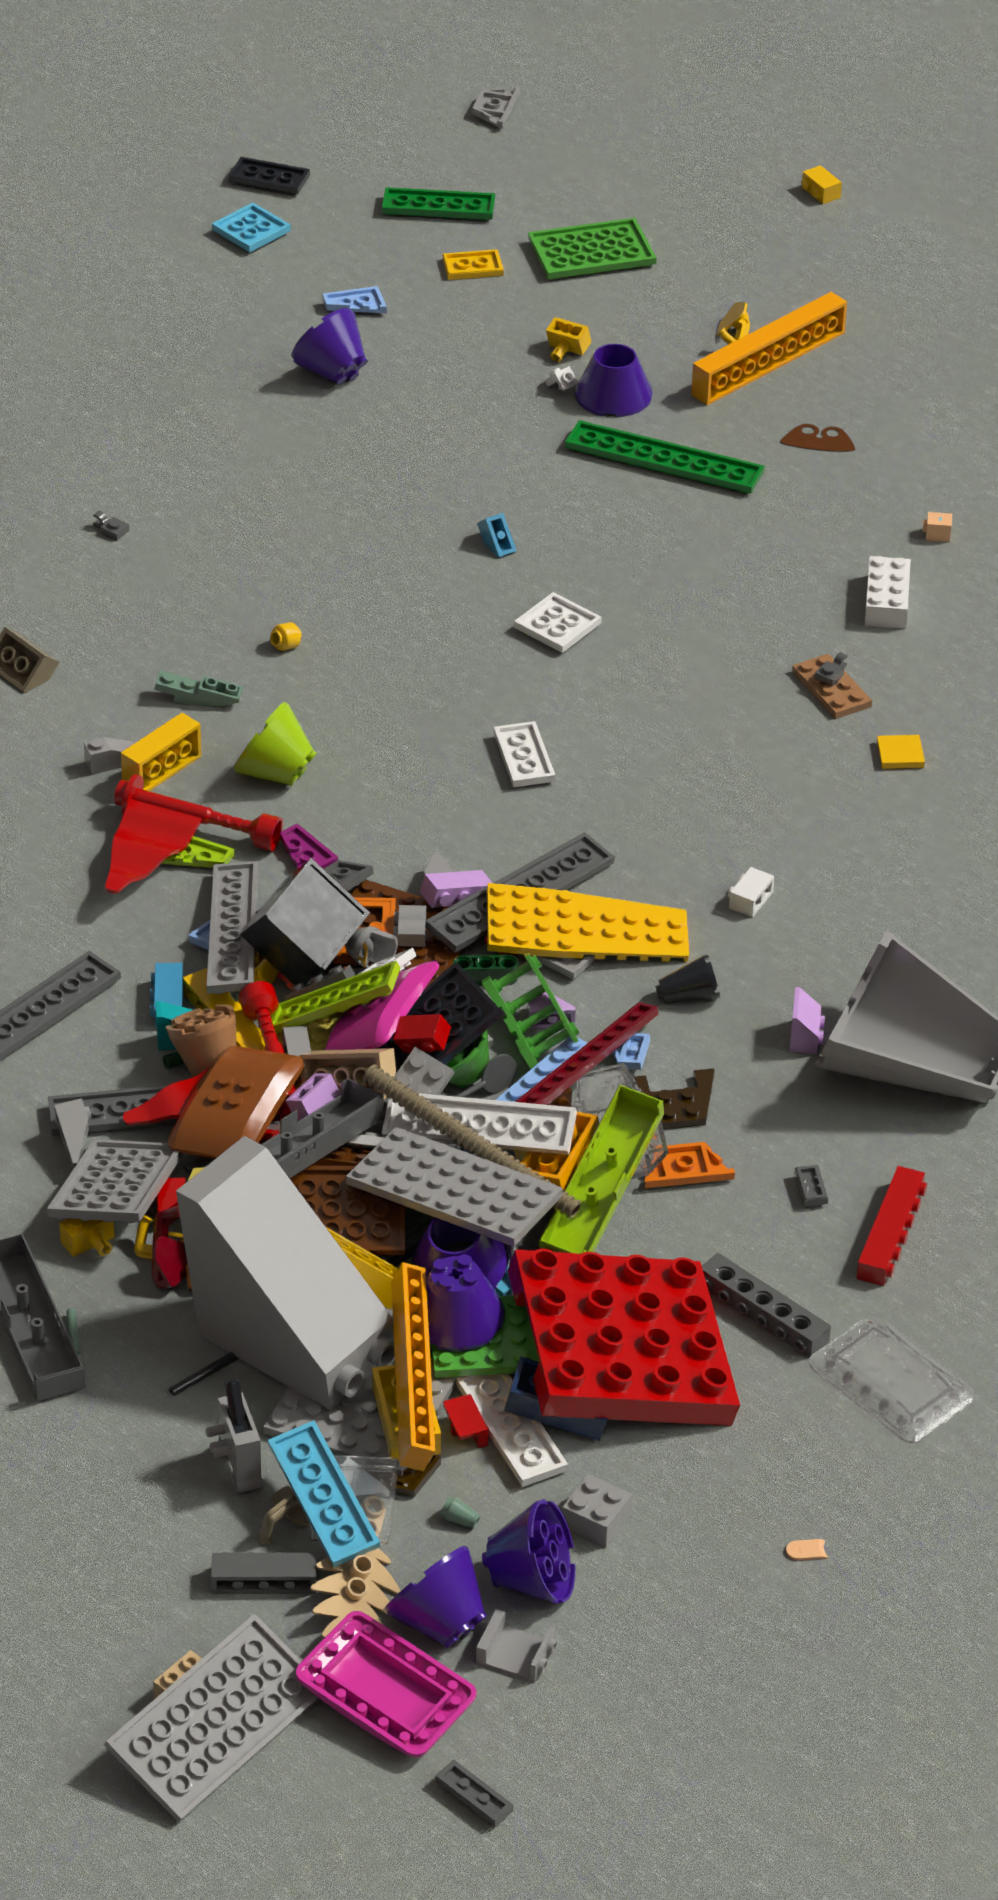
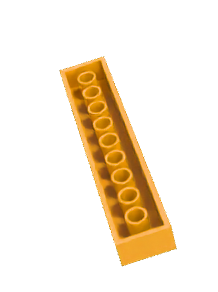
[691,292,847,405]

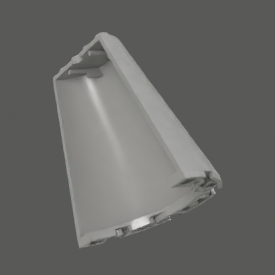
[815,931,998,1103]

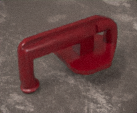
[151,1206,188,1289]

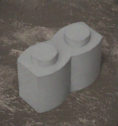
[393,905,426,947]

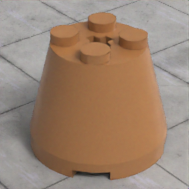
[166,1005,236,1077]

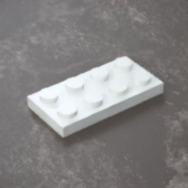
[494,721,555,787]

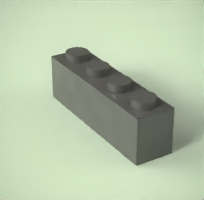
[211,1552,316,1594]

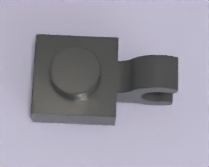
[93,511,129,541]
[815,652,847,686]

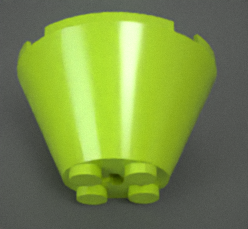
[233,702,317,787]

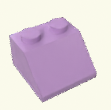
[790,987,825,1054]

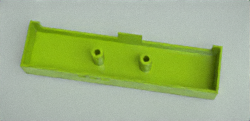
[539,1085,664,1254]

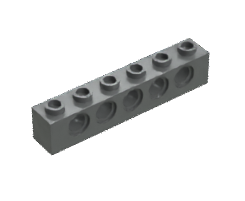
[702,1253,831,1358]

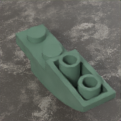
[154,671,243,707]

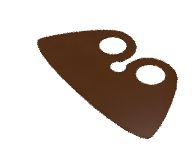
[781,424,855,452]

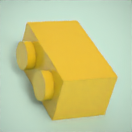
[801,165,842,204]

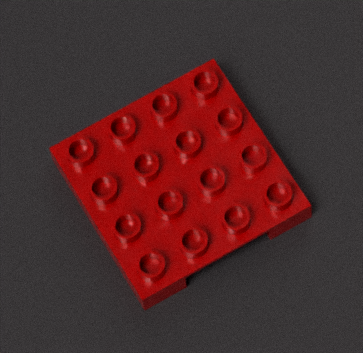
[508,1249,740,1426]

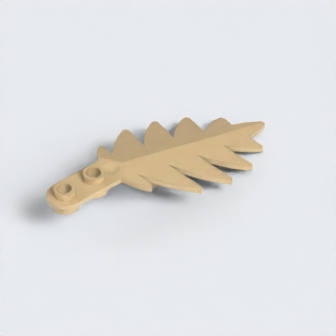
[310,1497,400,1638]

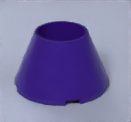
[575,344,653,417]
[412,1217,509,1289]

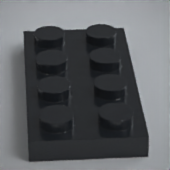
[228,156,310,194]

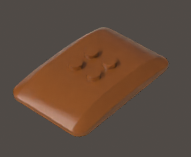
[167,1046,304,1159]

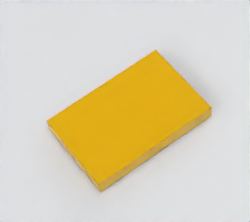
[442,249,504,280]

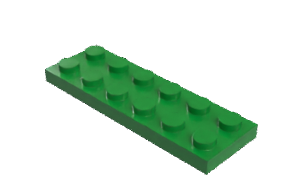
[382,187,495,220]

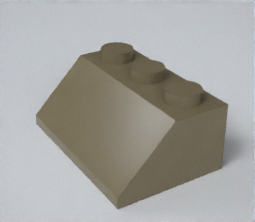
[0,627,60,693]

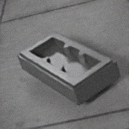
[794,1165,828,1207]

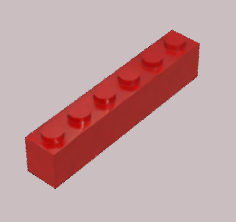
[856,1166,928,1286]

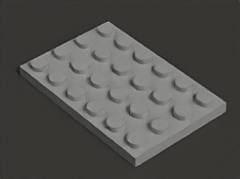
[47,1140,184,1223]

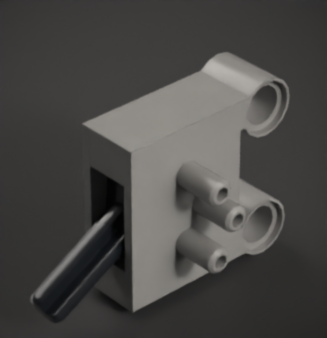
[205,1379,263,1494]

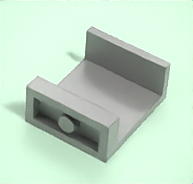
[476,1609,557,1683]

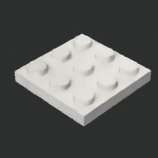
[514,592,602,653]

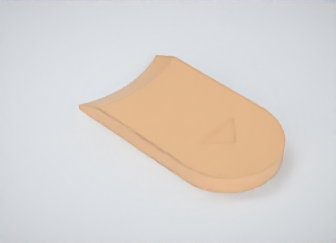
[786,1539,828,1561]

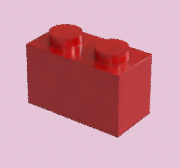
[393,1014,451,1053]

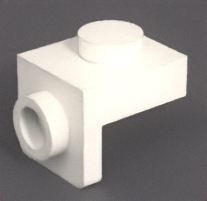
[544,366,578,391]

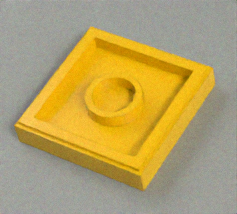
[877,735,925,769]

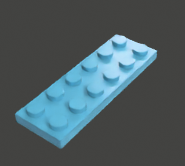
[268,1420,381,1568]

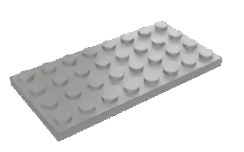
[346,1127,563,1247]
[104,1614,320,1823]

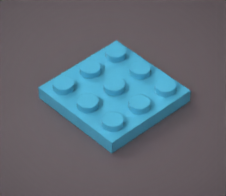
[212,202,291,252]

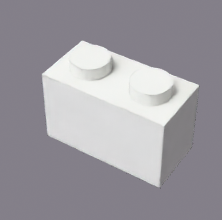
[728,867,774,918]

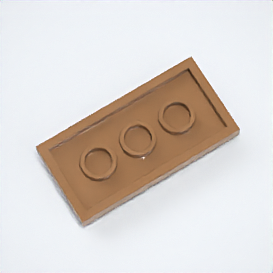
[792,654,872,719]

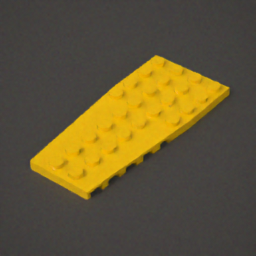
[486,883,689,962]

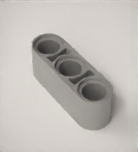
[282,1026,311,1079]

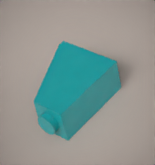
[155,1001,193,1051]

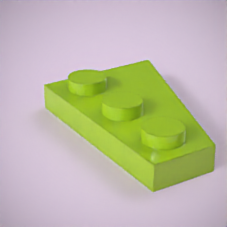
[161,836,234,868]

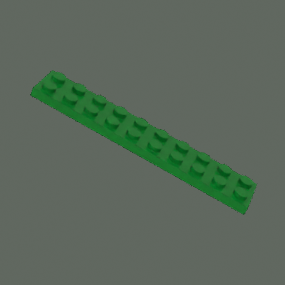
[565,420,765,494]

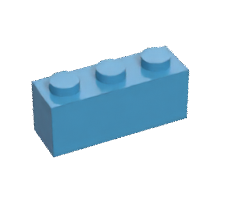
[150,963,183,1027]

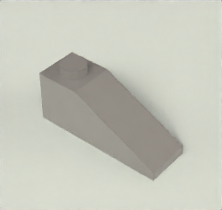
[84,737,136,775]
[54,1098,92,1171]

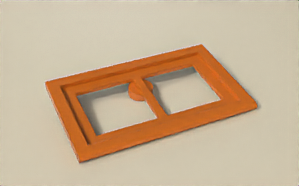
[333,897,396,965]

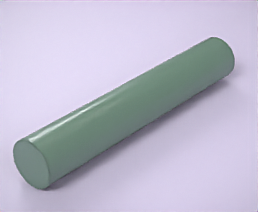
[66,1308,81,1356]

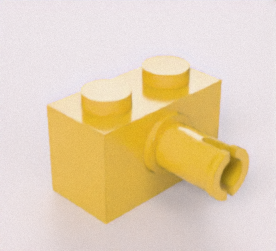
[546,317,592,362]
[59,1218,114,1257]

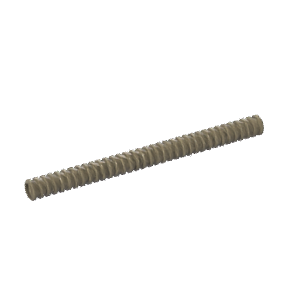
[363,1064,581,1219]

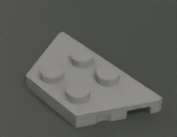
[472,86,520,128]

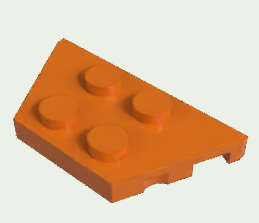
[644,1142,735,1188]

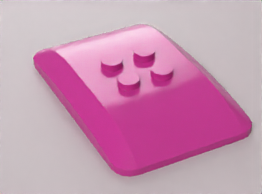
[325,961,439,1050]
[296,1611,476,1758]

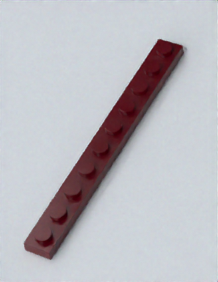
[515,1002,659,1105]

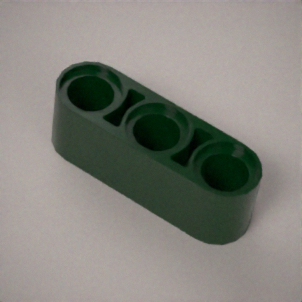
[453,955,518,986]

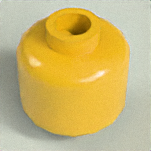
[270,622,302,651]

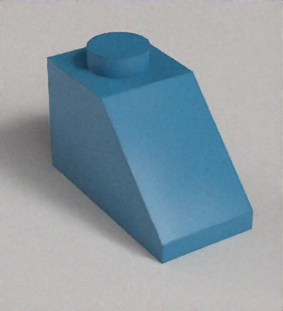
[477,513,517,557]

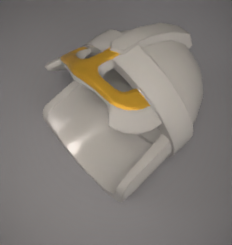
[345,926,398,969]

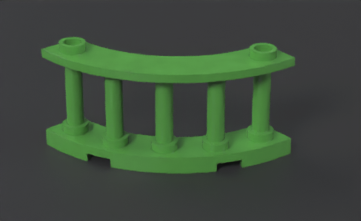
[482,952,580,1069]

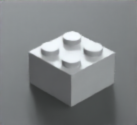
[562,1474,632,1547]

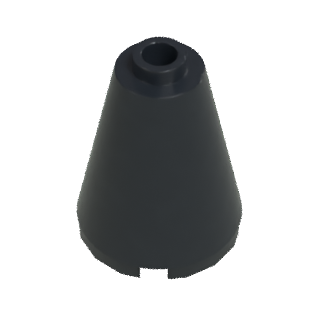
[655,954,720,1002]

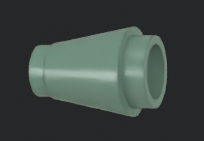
[440,1497,480,1529]

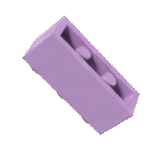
[420,870,492,908]

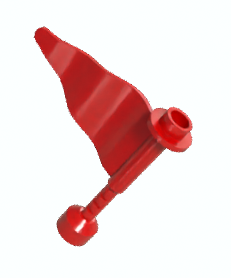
[105,774,283,894]
[123,981,296,1126]

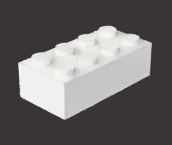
[865,556,911,629]

